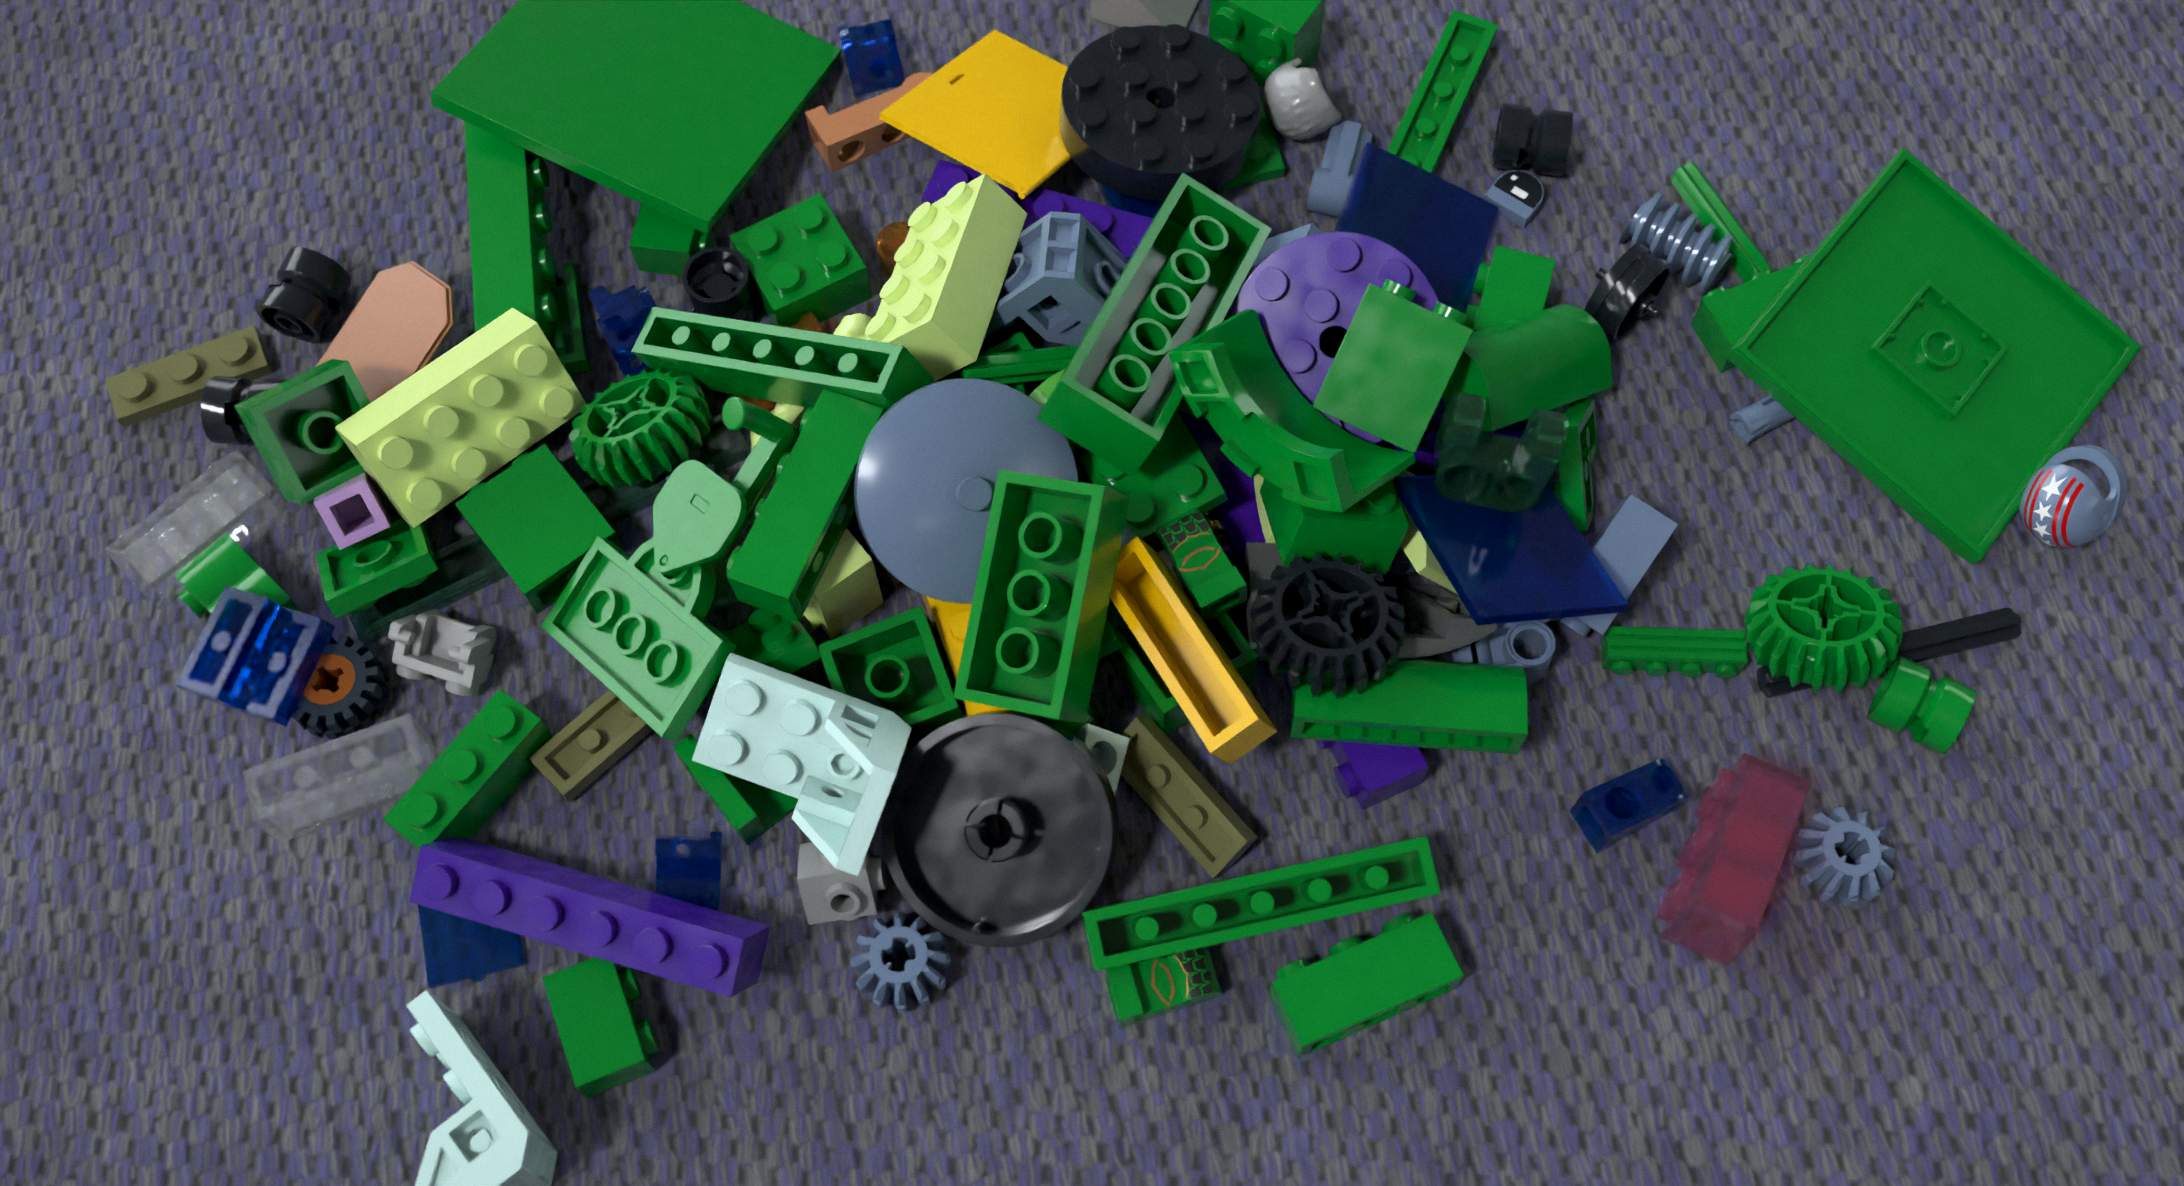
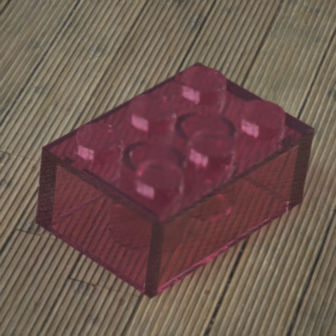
[1656,753,1811,966]

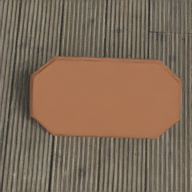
[316,261,455,403]

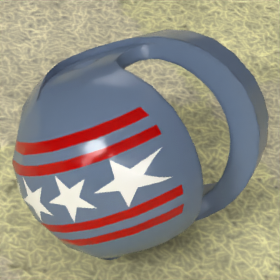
[2019,445,2128,548]

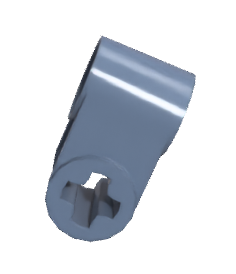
[1451,619,1555,684]

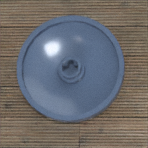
[854,378,1078,604]

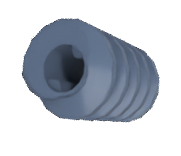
[1618,192,1735,297]

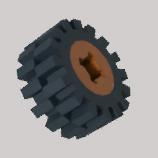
[278,634,390,740]

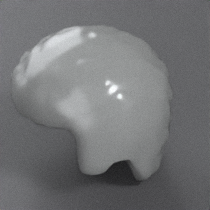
[1263,58,1342,141]

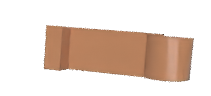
[805,72,933,173]

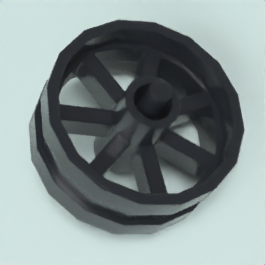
[1584,243,1672,342]

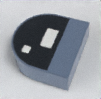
[1482,170,1544,229]

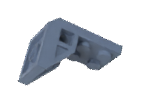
[984,211,1129,345]

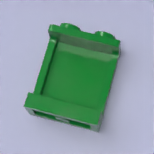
[1312,278,1474,454]
[455,444,625,614]

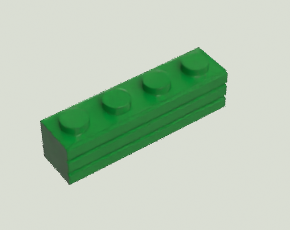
[1600,626,1747,679]

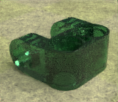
[1433,391,1568,513]

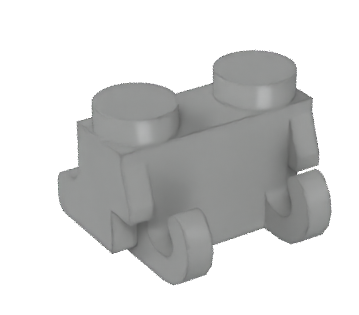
[388,609,497,696]

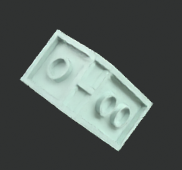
[692,653,912,876]
[406,990,558,1186]

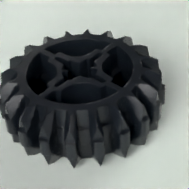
[1250,550,1406,699]

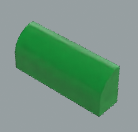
[1444,304,1613,431]
[1290,658,1528,754]

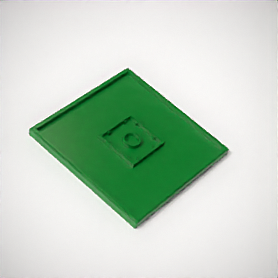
[431,0,842,234]
[1724,147,2142,565]

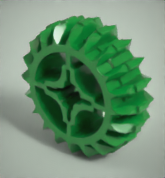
[568,367,713,489]
[1744,562,1903,694]

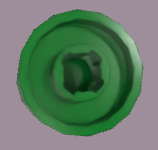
[1866,655,1976,755]

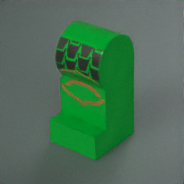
[1156,508,1247,622]
[1104,947,1222,1029]

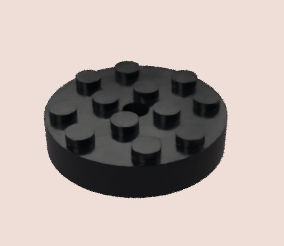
[1059,24,1261,201]
[882,710,1118,948]

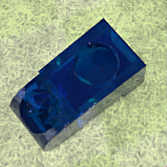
[1570,759,1690,854]

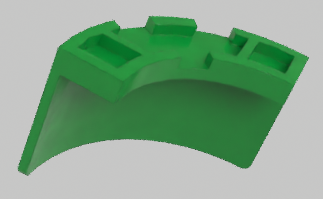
[1168,309,1416,513]

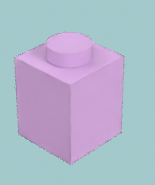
[313,472,391,550]

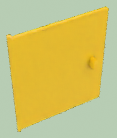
[879,29,1072,199]

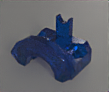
[837,19,905,96]
[655,831,723,911]

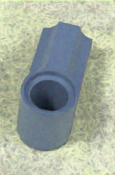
[1306,120,1373,221]

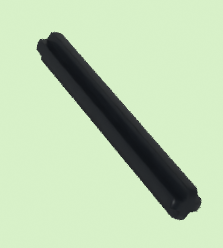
[1757,607,2022,698]

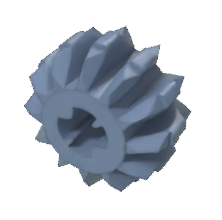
[1791,806,1897,908]
[851,910,951,1013]

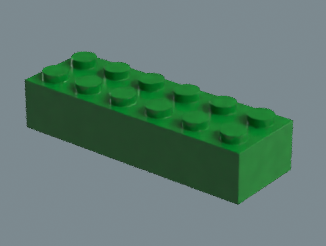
[1037,172,1272,477]

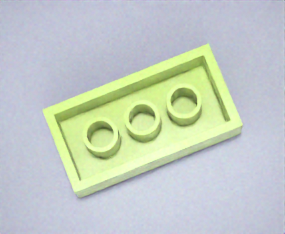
[865,173,1027,382]
[335,308,586,528]

